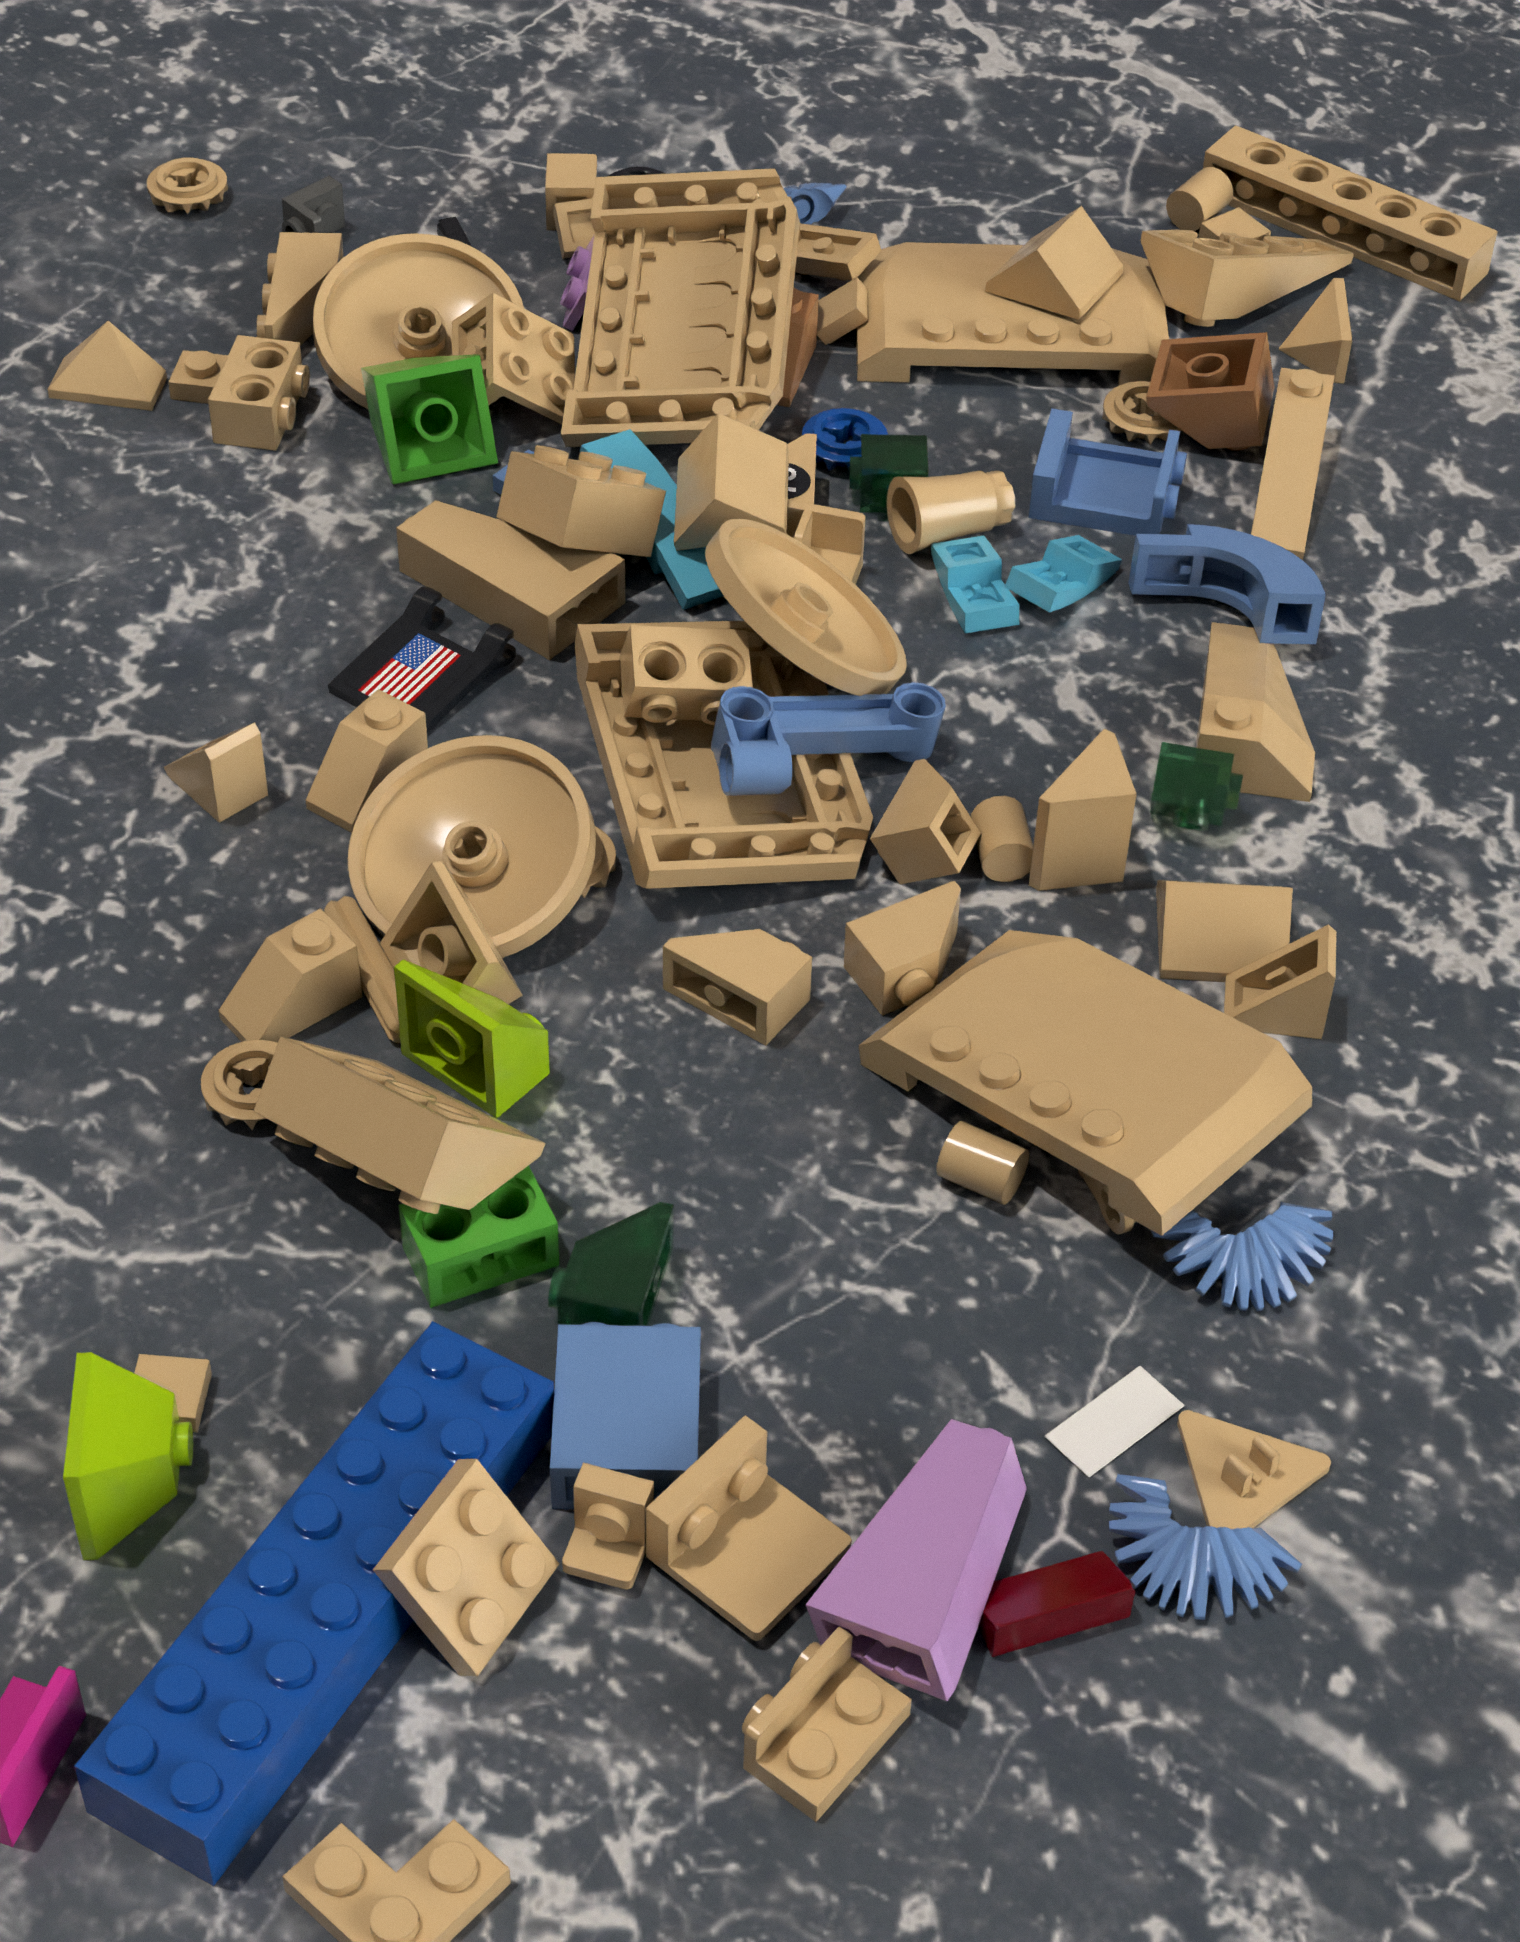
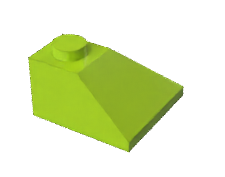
[394,959,550,1119]
[63,1352,193,1560]

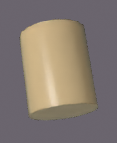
[1166,167,1233,231]
[971,796,1033,882]
[936,1121,1029,1205]

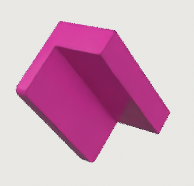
[0,1666,86,1847]

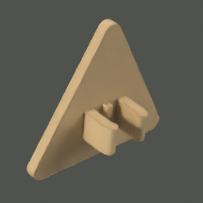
[1177,1410,1331,1529]

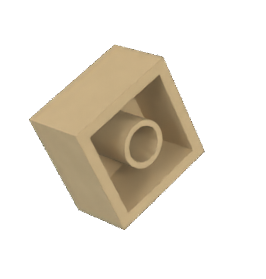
[496,445,666,557]

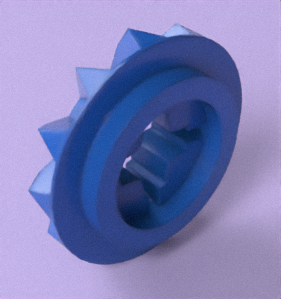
[802,408,888,473]

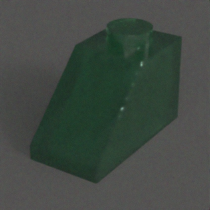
[548,1202,674,1326]

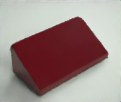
[978,1551,1135,1657]

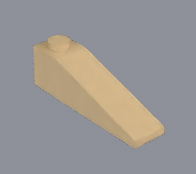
[1251,368,1335,560]

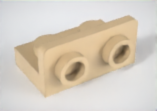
[742,1627,912,1822]

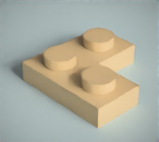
[282,1819,511,1942]

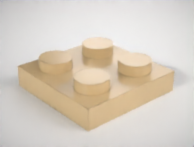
[373,1459,560,1676]

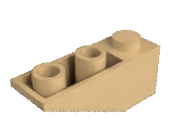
[257,232,344,346]

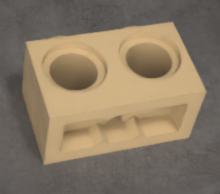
[208,335,310,451]
[620,624,753,725]

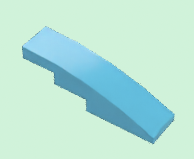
[580,429,724,610]

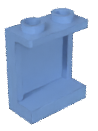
[1029,409,1187,536]
[550,1322,701,1509]

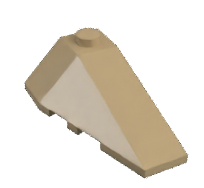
[1140,229,1354,327]
[1191,622,1315,802]

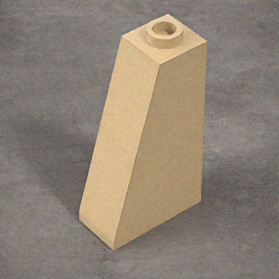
[396,500,625,660]

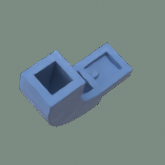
[1128,524,1326,644]

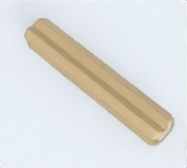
[324,896,401,1043]

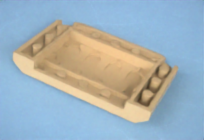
[561,169,800,447]
[856,242,1169,386]
[575,621,873,889]
[859,930,1312,1236]

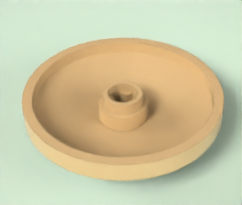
[313,233,524,409]
[705,519,907,696]
[348,735,596,958]

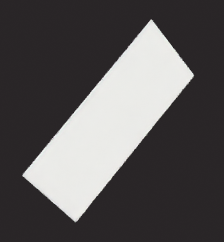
[1044,1366,1185,1478]

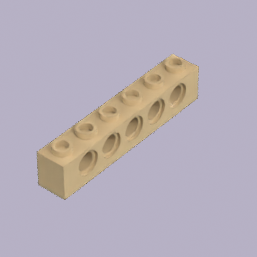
[1203,125,1498,301]

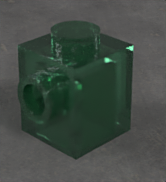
[849,434,929,513]
[1150,742,1243,831]

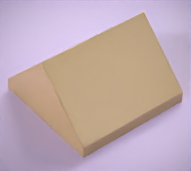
[985,206,1124,319]
[674,413,789,551]
[1029,729,1136,891]
[380,861,523,1004]
[1156,880,1293,982]

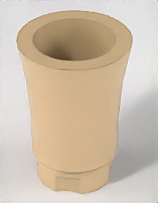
[887,471,1015,554]

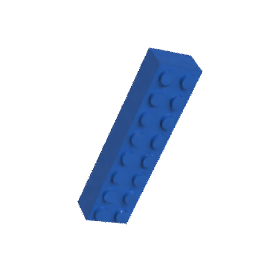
[74,1321,554,1886]

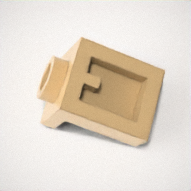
[562,1462,654,1590]

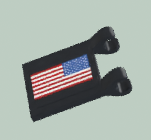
[328,586,516,733]

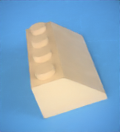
[253,1036,546,1214]

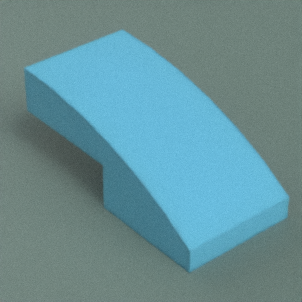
[931,535,1019,633]
[1005,535,1122,612]

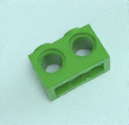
[399,1165,559,1308]

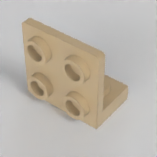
[452,293,575,424]
[646,1415,852,1641]

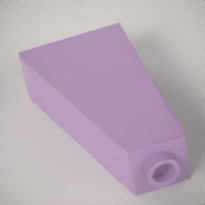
[806,1419,1027,1701]

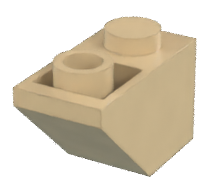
[870,759,981,884]

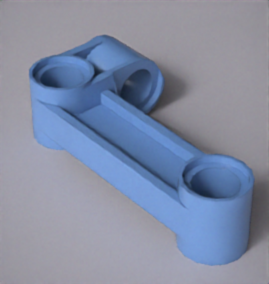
[711,682,946,796]

